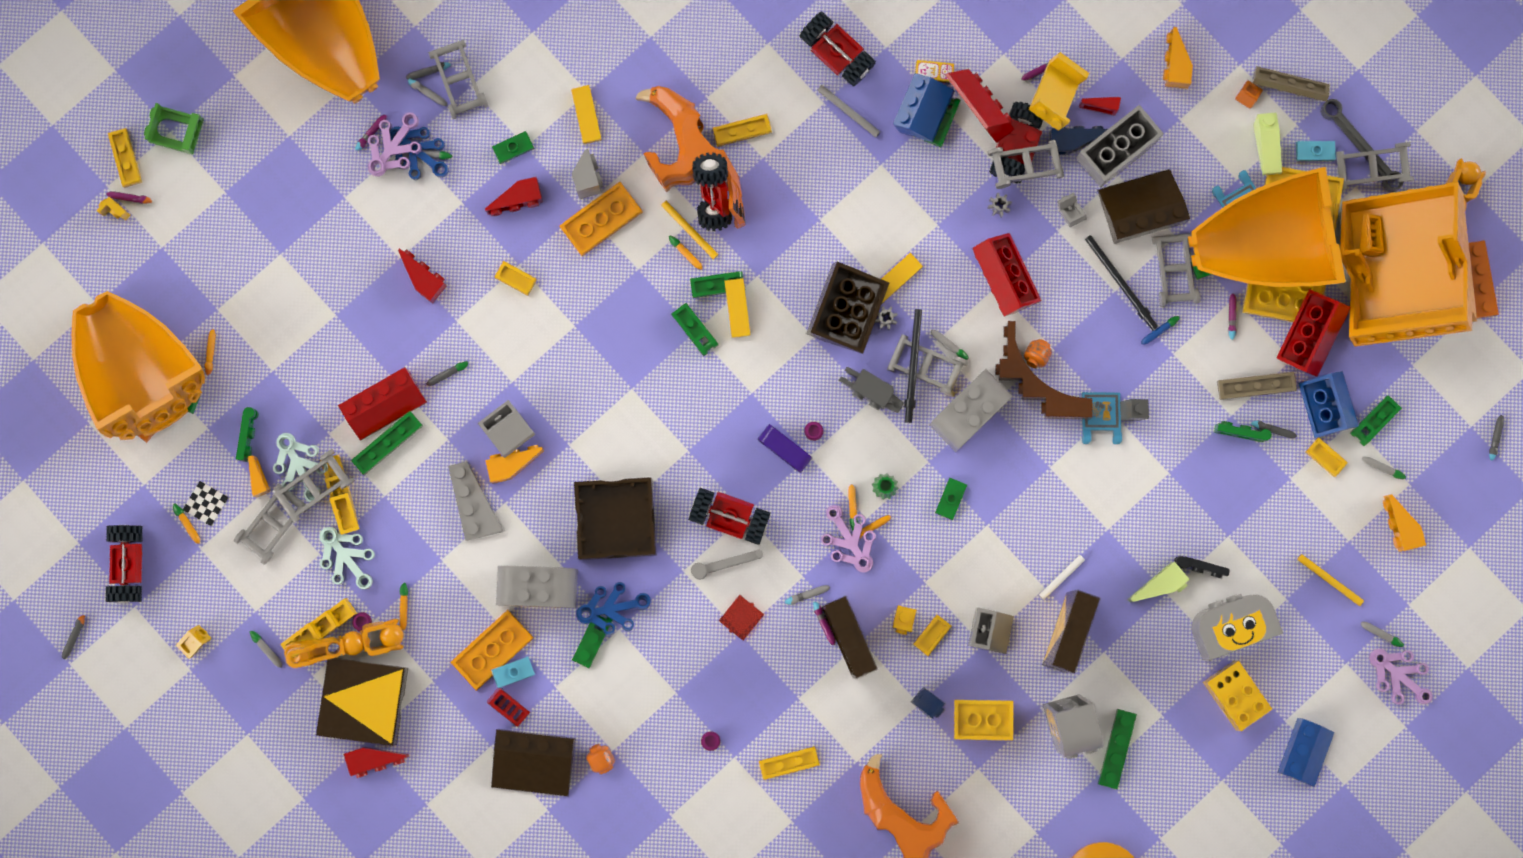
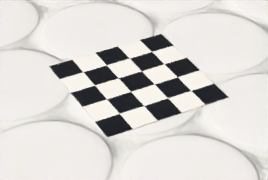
[183,481,228,526]

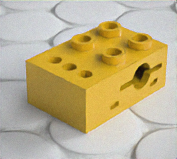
[1202,660,1272,731]
[954,700,1013,740]

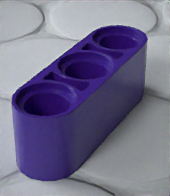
[757,424,812,473]

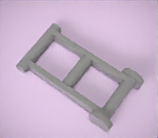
[428,39,489,120]
[988,140,1064,189]
[1336,142,1415,190]
[1152,233,1200,307]
[887,334,969,397]
[272,449,355,523]
[234,484,307,565]
[691,550,763,580]

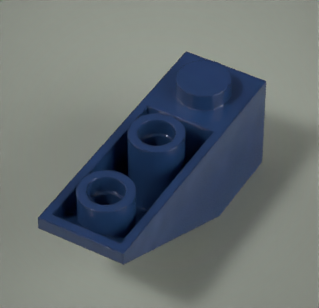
[1049,126,1108,155]
[911,687,945,719]

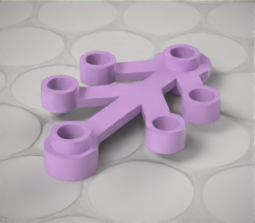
[368,112,422,177]
[821,505,876,572]
[1369,649,1433,704]

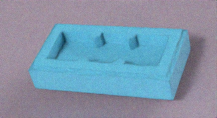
[1296,141,1336,161]
[491,657,535,688]

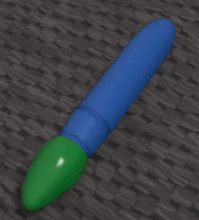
[1141,316,1180,345]

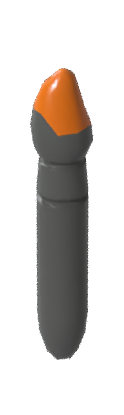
[62,615,85,659]

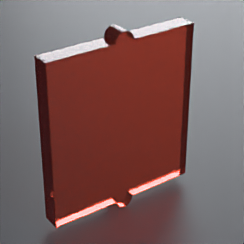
[719,595,764,641]

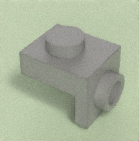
[1058,193,1087,227]

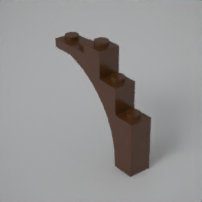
[995,321,1092,420]

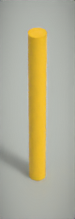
[661,201,719,260]
[1297,554,1364,606]

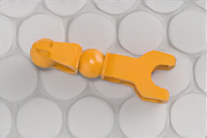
[1446,158,1486,211]
[284,618,404,668]

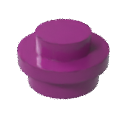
[804,422,823,441]
[352,612,372,631]
[701,731,720,751]

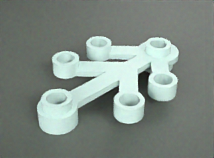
[273,433,328,502]
[319,527,375,589]

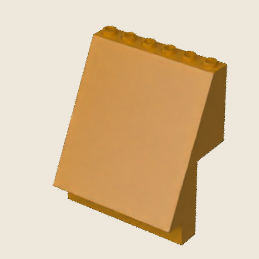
[1340,182,1477,347]

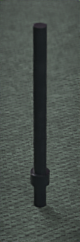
[1085,235,1159,331]
[904,309,922,423]

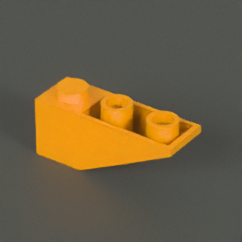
[1163,27,1193,89]
[485,445,544,484]
[1383,494,1427,552]

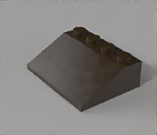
[1097,169,1190,244]
[806,261,889,354]
[491,729,576,796]

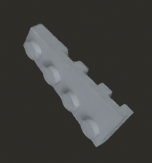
[448,461,504,541]

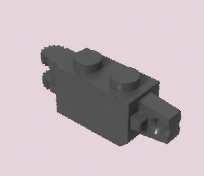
[838,367,904,413]

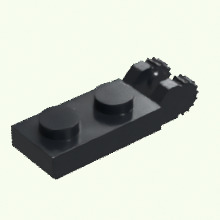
[1174,556,1230,579]

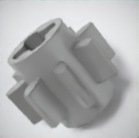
[988,193,1012,218]
[875,306,898,330]

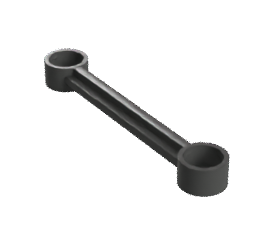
[1321,99,1404,192]

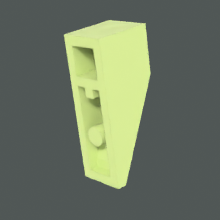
[1253,113,1282,175]
[1127,562,1190,602]

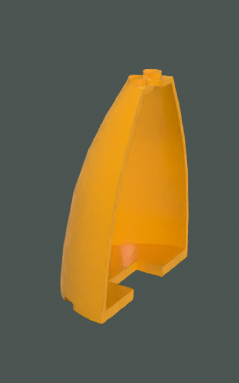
[232,0,380,104]
[1188,167,1346,287]
[71,291,205,440]

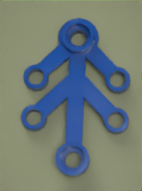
[390,126,449,180]
[576,582,651,636]

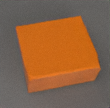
[1235,80,1263,109]

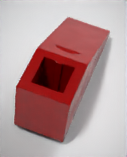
[485,177,543,216]
[398,248,447,304]
[343,747,409,778]

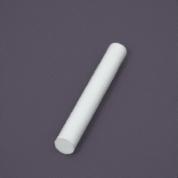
[1039,555,1085,600]

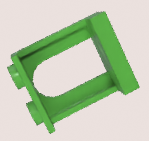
[144,103,204,155]

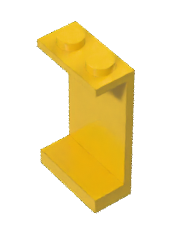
[1029,52,1089,131]

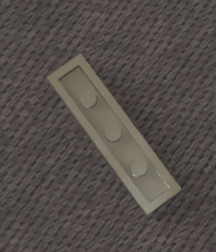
[1253,66,1330,102]
[1217,372,1297,400]

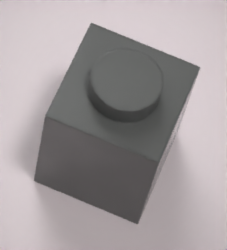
[1120,399,1149,421]

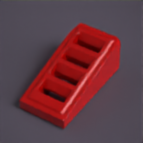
[1079,97,1121,116]
[487,688,530,727]

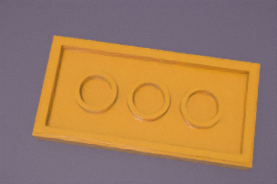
[559,181,643,256]
[450,609,534,691]

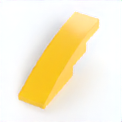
[320,454,360,535]
[280,598,358,657]

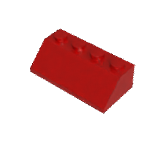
[945,69,1015,143]
[972,233,1042,317]
[1276,289,1351,377]
[338,367,427,441]

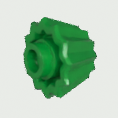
[872,473,899,500]

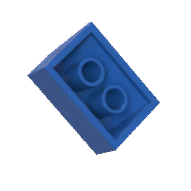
[893,73,955,142]
[1298,371,1359,438]
[1278,718,1335,787]

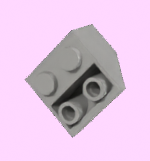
[571,149,603,199]
[478,400,535,458]
[968,608,1014,654]

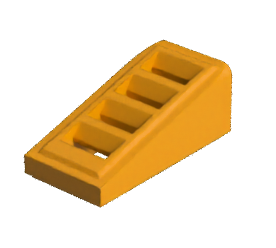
[1360,214,1384,256]
[248,455,271,498]

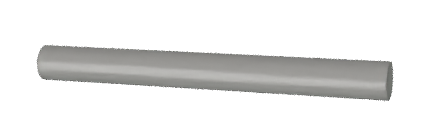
[817,85,880,137]

